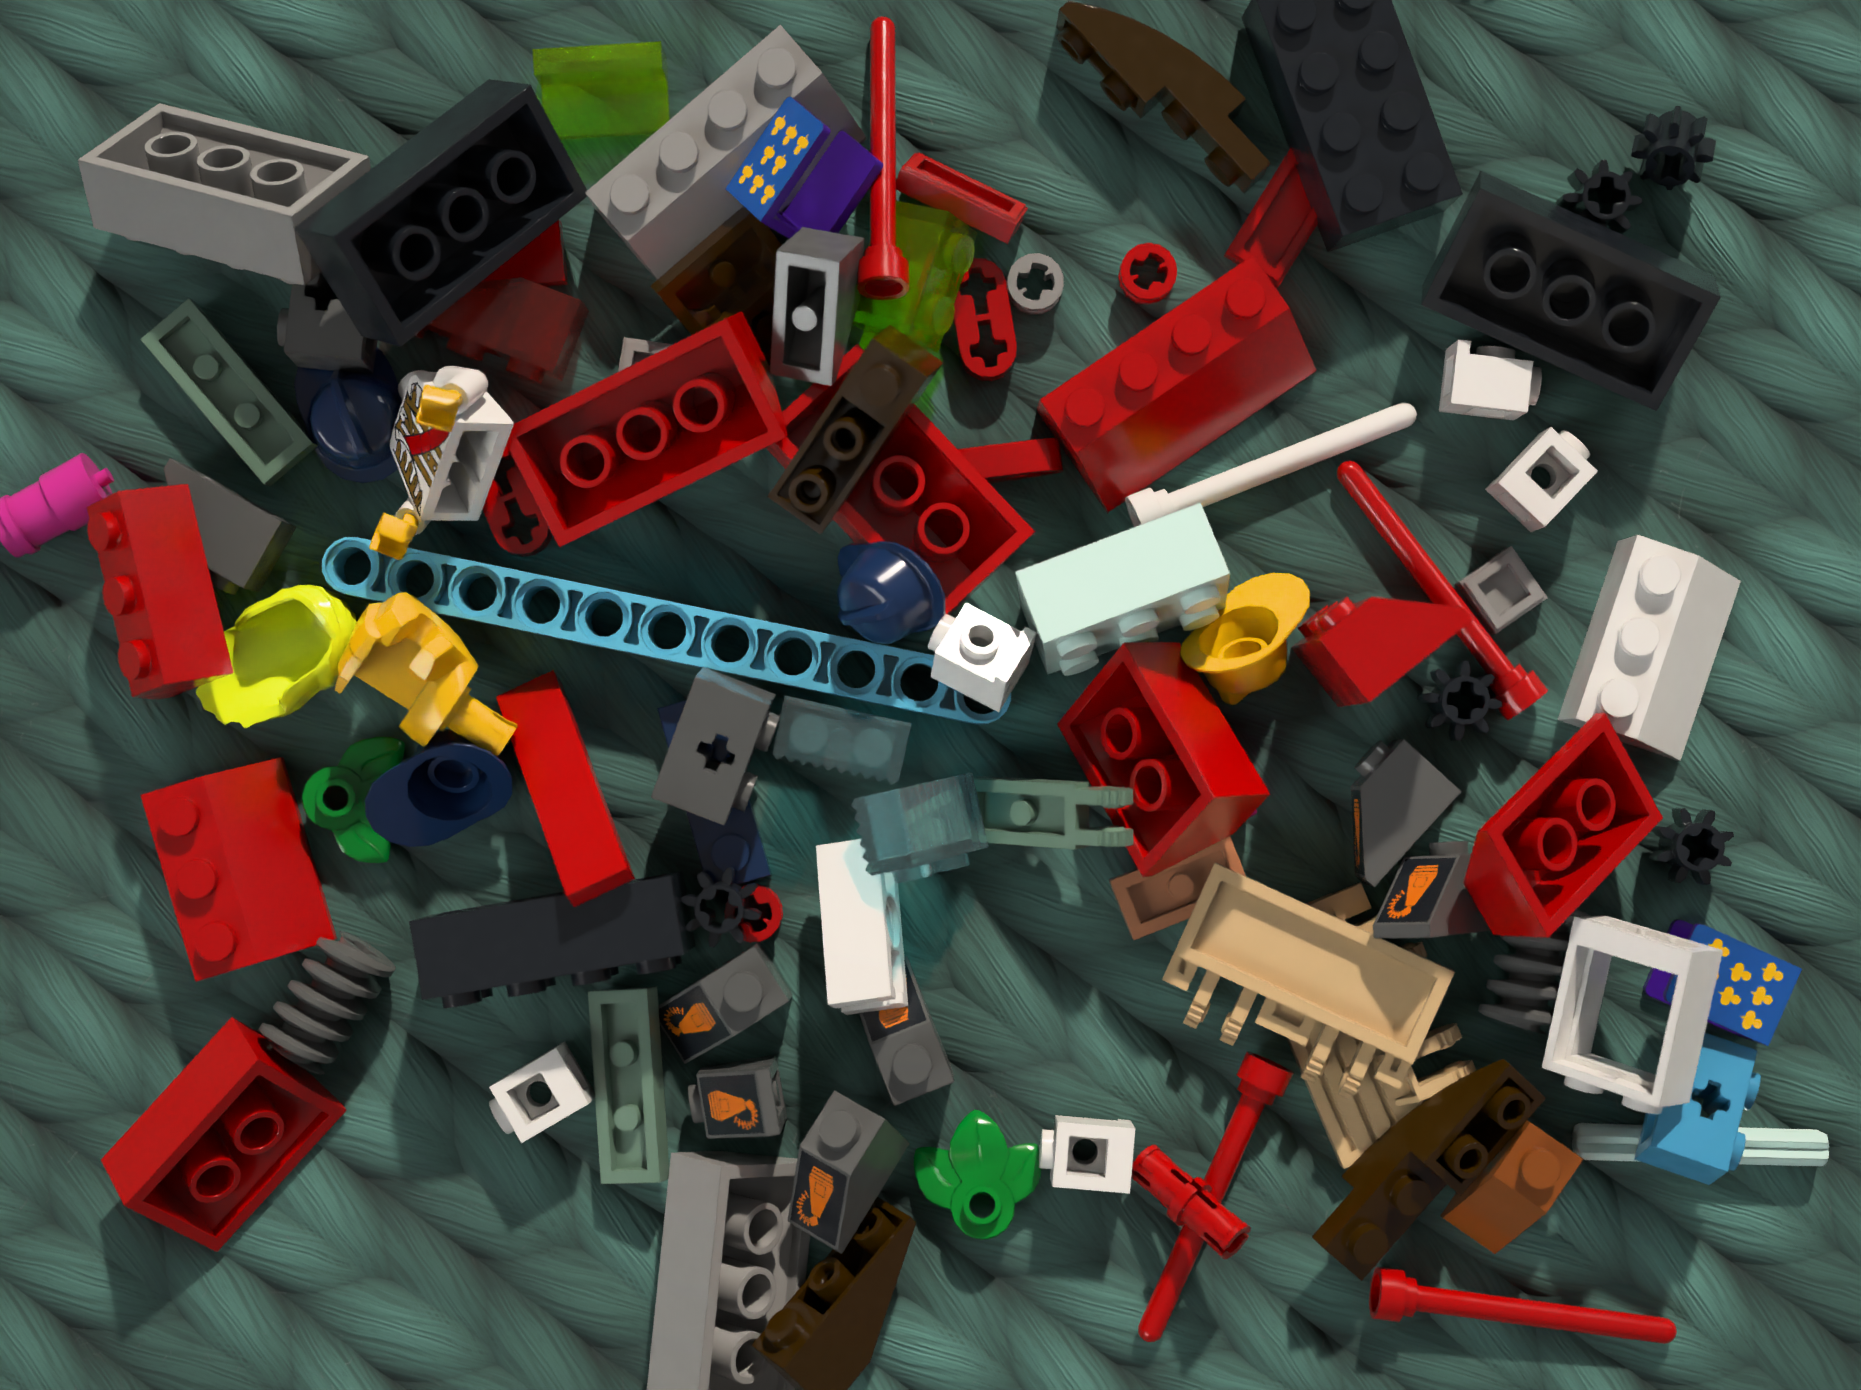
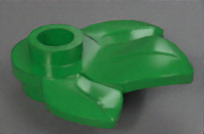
[302,737,405,863]
[914,1110,1041,1240]

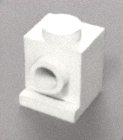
[1439,339,1542,420]
[1485,427,1598,532]
[928,603,1037,712]
[489,1041,595,1143]
[1039,1115,1135,1194]

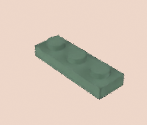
[140,298,318,487]
[588,986,669,1184]

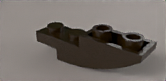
[1056,1,1270,194]
[1312,1059,1546,1281]

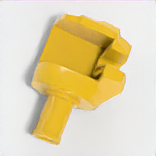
[334,592,518,757]

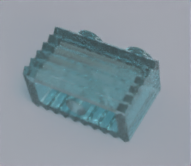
[772,696,912,785]
[851,772,988,884]

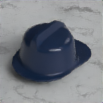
[294,347,403,483]
[837,541,946,644]
[365,728,513,847]

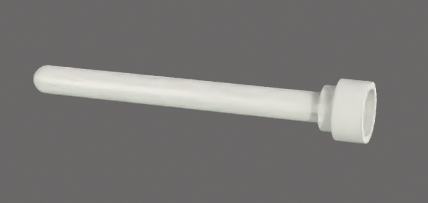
[1125,402,1417,527]

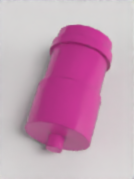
[0,453,114,558]

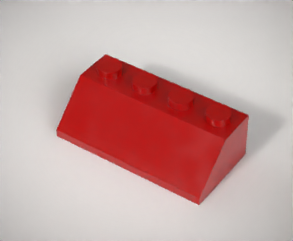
[1037,255,1317,514]
[506,311,788,547]
[765,343,1035,628]

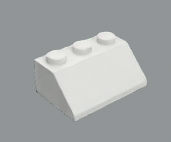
[1558,535,1741,761]

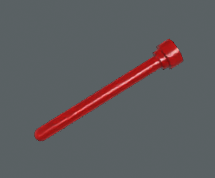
[857,16,909,300]
[1337,461,1548,721]
[1138,1051,1294,1342]
[1369,1267,1677,1344]

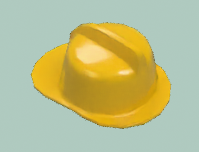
[1180,573,1310,705]

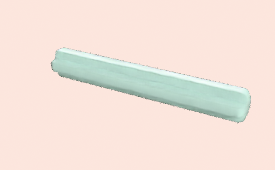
[1572,1123,1829,1167]

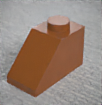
[1440,1121,1583,1254]

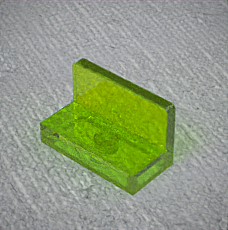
[533,41,670,140]

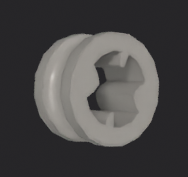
[1006,253,1064,315]

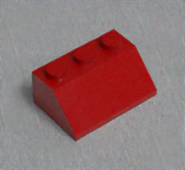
[87,484,234,700]
[1291,597,1475,707]
[1057,642,1270,877]
[1463,713,1663,938]
[140,757,337,982]
[101,1017,347,1252]

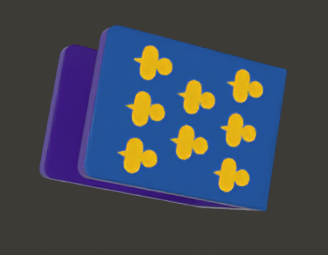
[725,97,883,239]
[1643,919,1802,1046]

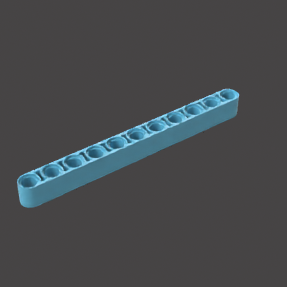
[322,537,1011,725]

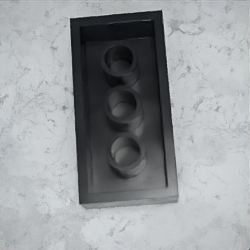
[1241,0,1463,253]
[295,79,588,347]
[1421,171,1721,411]
[409,871,695,1008]

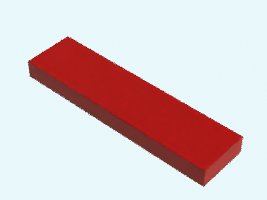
[496,670,635,907]

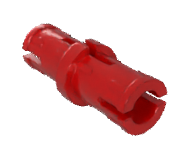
[1131,1145,1251,1259]

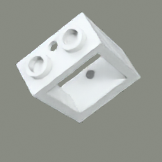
[1542,916,1723,1114]

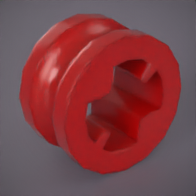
[1118,243,1178,305]
[724,884,783,943]

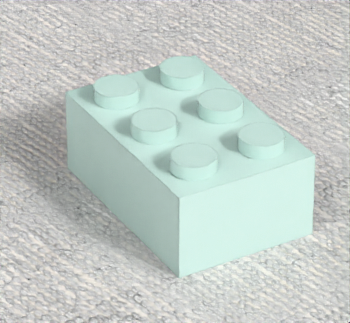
[1015,503,1230,676]

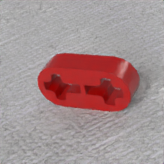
[949,258,1017,381]
[958,438,1063,483]
[483,445,552,557]

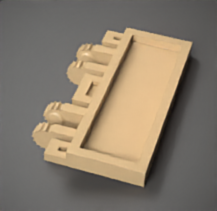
[1162,863,1455,1101]
[1286,883,1476,1169]

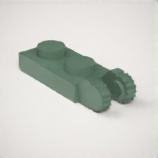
[968,776,1133,850]

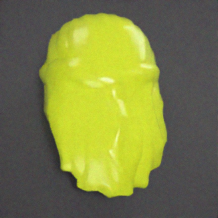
[196,585,357,728]

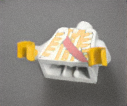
[369,366,514,560]

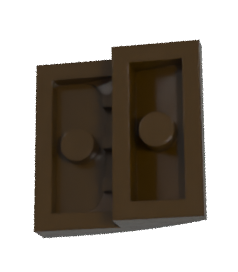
[650,206,782,366]

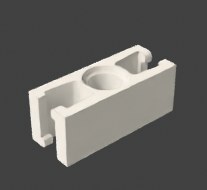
[816,836,908,1015]

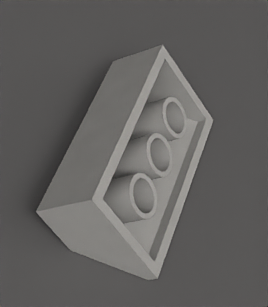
[585,25,867,280]
[78,103,371,286]
[647,1151,810,1390]

